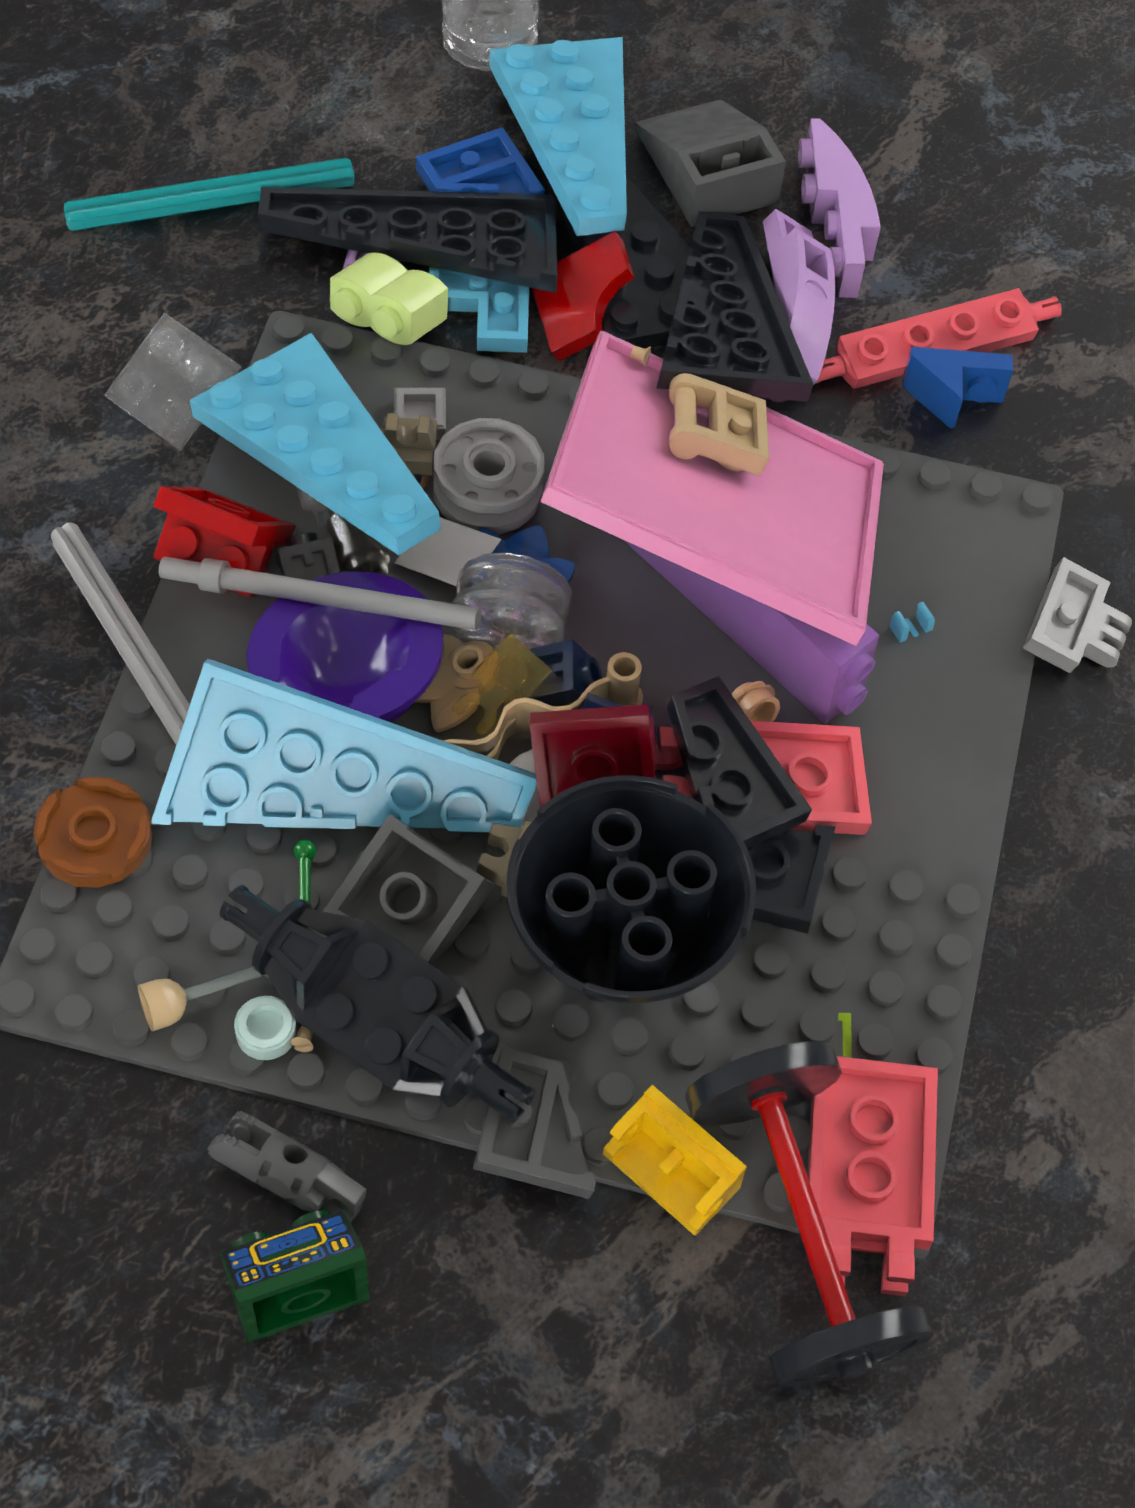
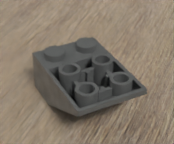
[634,99,786,227]

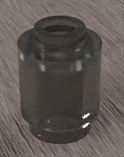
[325,512,390,576]

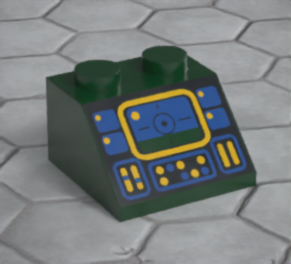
[220,1209,370,1343]

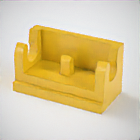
[603,1085,747,1236]

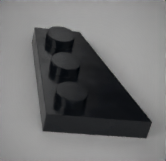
[667,676,812,848]

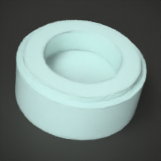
[234,996,297,1060]

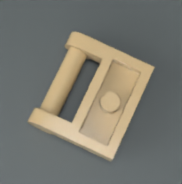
[669,373,769,476]

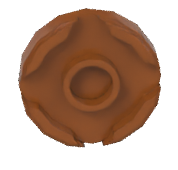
[33,777,153,888]

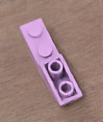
[798,118,881,298]
[763,209,835,385]

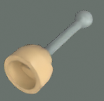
[138,967,269,1031]

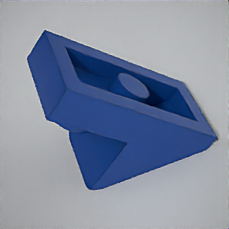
[903,347,1013,429]

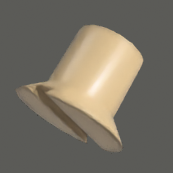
[630,346,651,367]
[290,1026,314,1052]

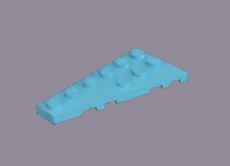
[489,37,627,236]
[190,333,441,555]
[151,658,537,832]

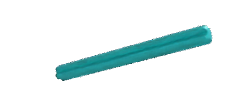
[64,158,355,231]

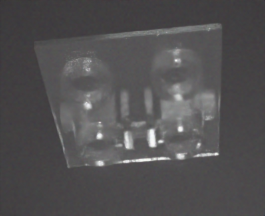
[104,312,241,451]

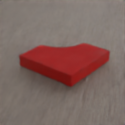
[532,231,635,361]

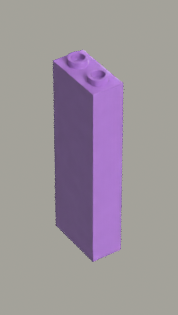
[622,539,880,725]

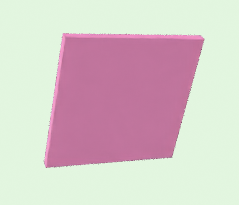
[540,331,884,646]

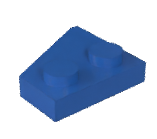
[416,127,544,194]

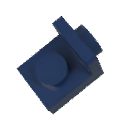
[513,639,602,705]

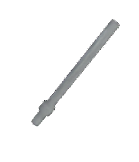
[159,556,481,630]

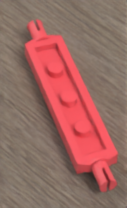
[816,288,1062,389]

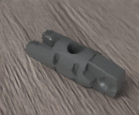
[207,1111,366,1223]

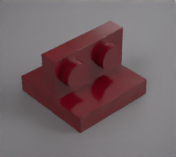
[529,704,656,808]

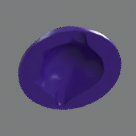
[247,572,444,722]

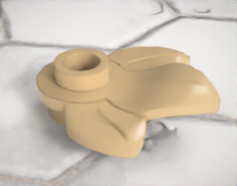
[415,634,500,732]

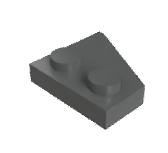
[473,1047,596,1199]

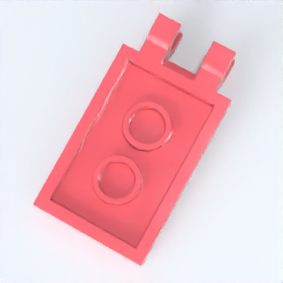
[655,721,872,835]
[807,1056,938,1297]

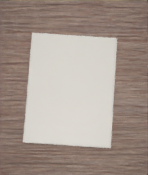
[395,517,501,590]

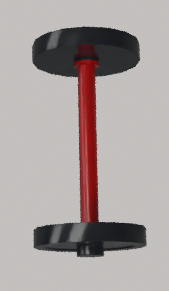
[685,1041,934,1387]

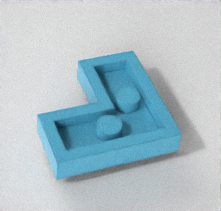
[429,267,529,353]

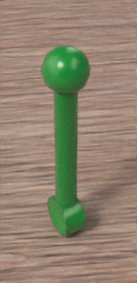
[293,839,317,931]

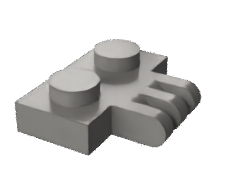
[1023,557,1132,673]

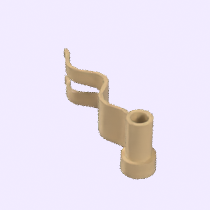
[444,652,643,760]

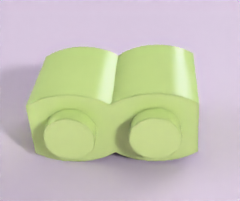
[330,253,448,345]

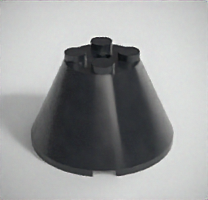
[507,775,756,1003]

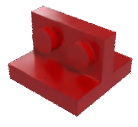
[153,486,296,597]

